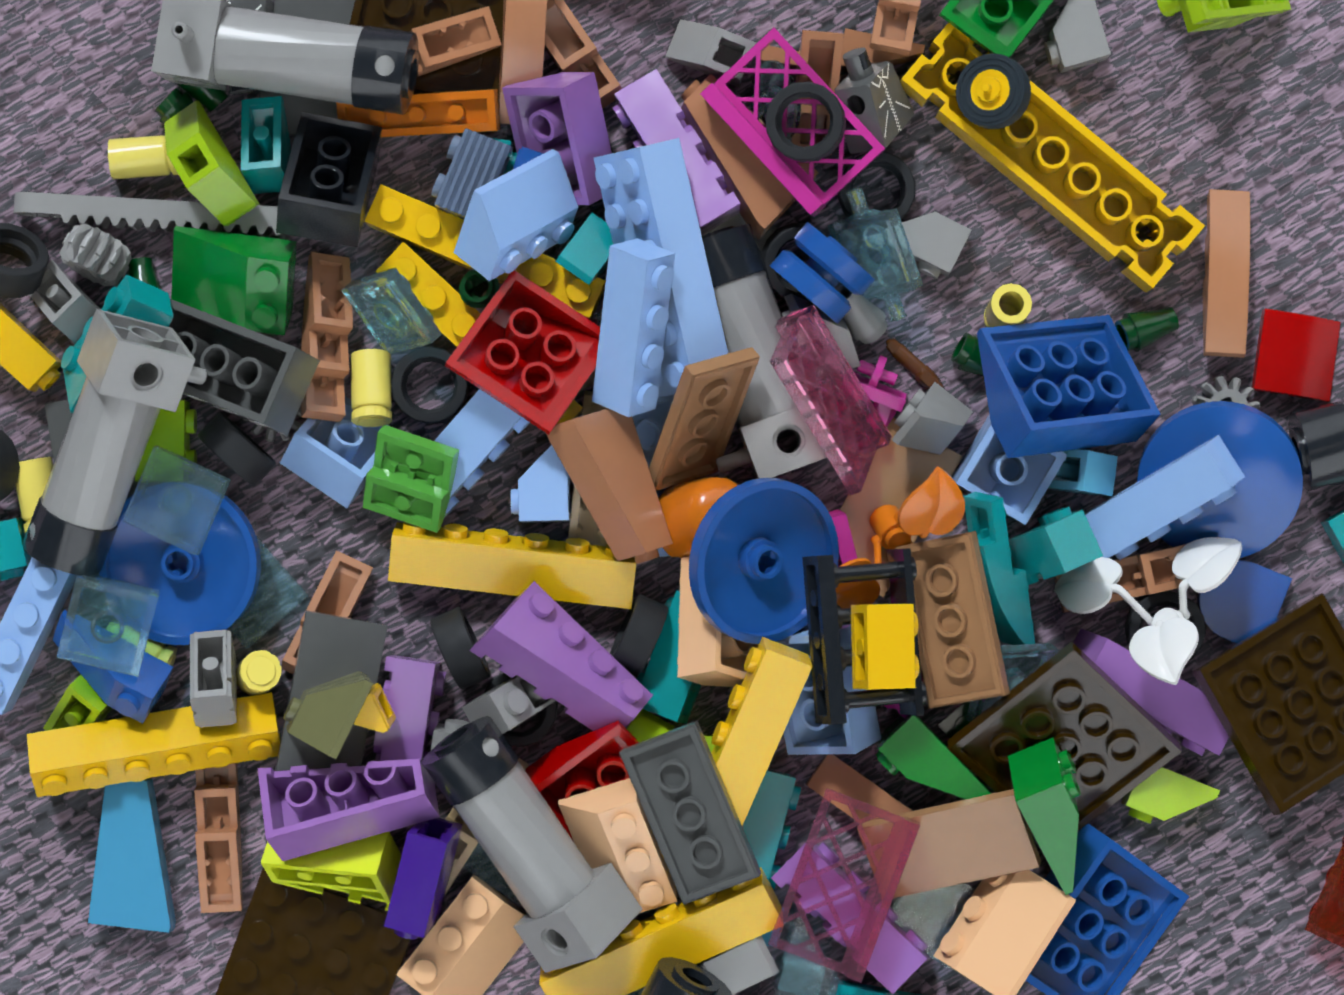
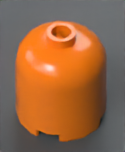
[658,477,739,558]

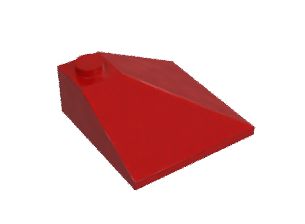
[445,270,600,435]
[525,721,639,842]

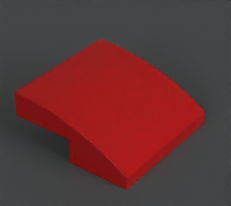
[1252,308,1341,402]

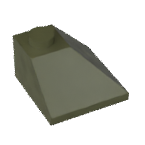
[283,671,373,759]

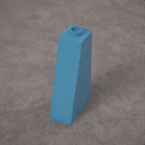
[88,778,176,933]

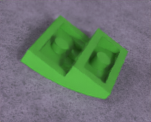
[363,425,459,533]

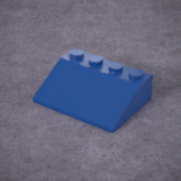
[977,315,1161,458]
[1025,823,1189,995]

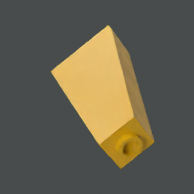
[0,303,61,392]

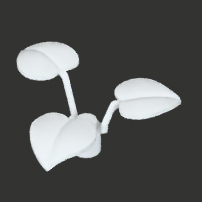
[1054,537,1242,685]

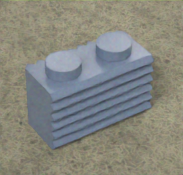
[431,128,513,219]

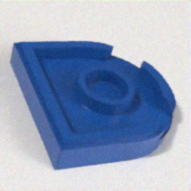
[1197,560,1292,644]

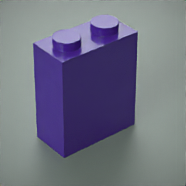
[384,818,463,939]

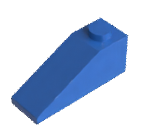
[52,609,174,724]

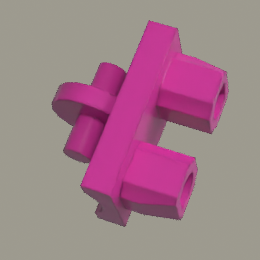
[832,355,907,428]

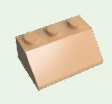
[677,556,759,687]
[558,778,678,913]
[933,870,1076,995]
[396,873,526,995]

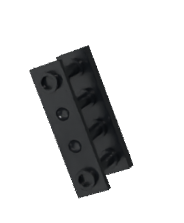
[802,548,927,725]

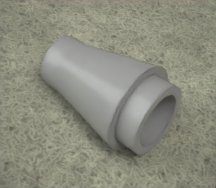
[838,286,888,344]

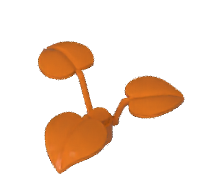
[836,466,965,608]

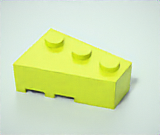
[261,832,402,911]

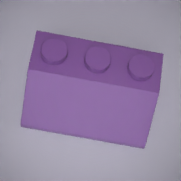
[502,72,612,205]

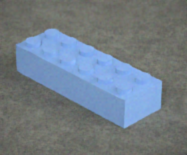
[593,138,728,397]

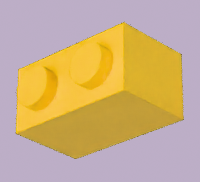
[851,604,919,690]

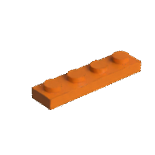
[336,89,500,137]

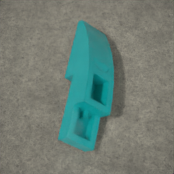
[963,492,1036,650]

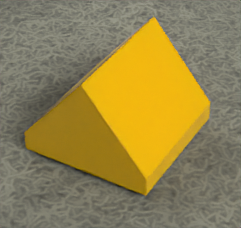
[354,683,396,733]

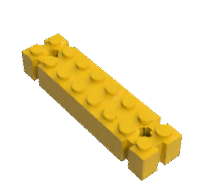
[900,23,1205,293]

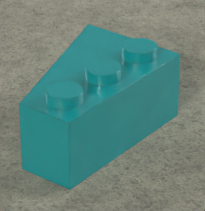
[61,274,173,413]
[1009,506,1103,585]

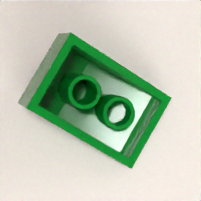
[939,0,1055,57]
[171,226,297,335]
[875,715,992,799]
[1008,738,1081,895]

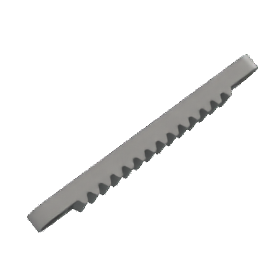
[13,192,286,239]

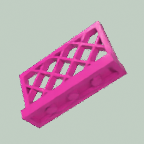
[700,27,885,217]

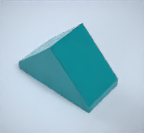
[555,213,613,285]

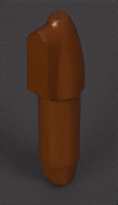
[886,338,945,390]

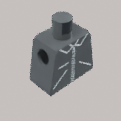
[834,48,915,154]

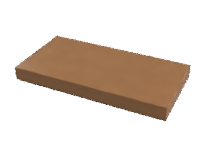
[649,347,760,491]
[839,417,962,598]
[895,531,1010,709]
[857,789,1041,900]

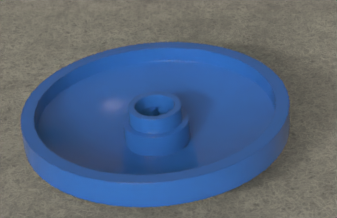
[1137,401,1303,558]
[689,478,839,644]
[99,481,261,645]

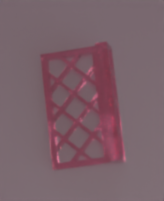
[770,305,892,496]
[768,788,921,982]

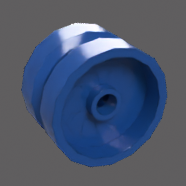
[770,222,875,324]

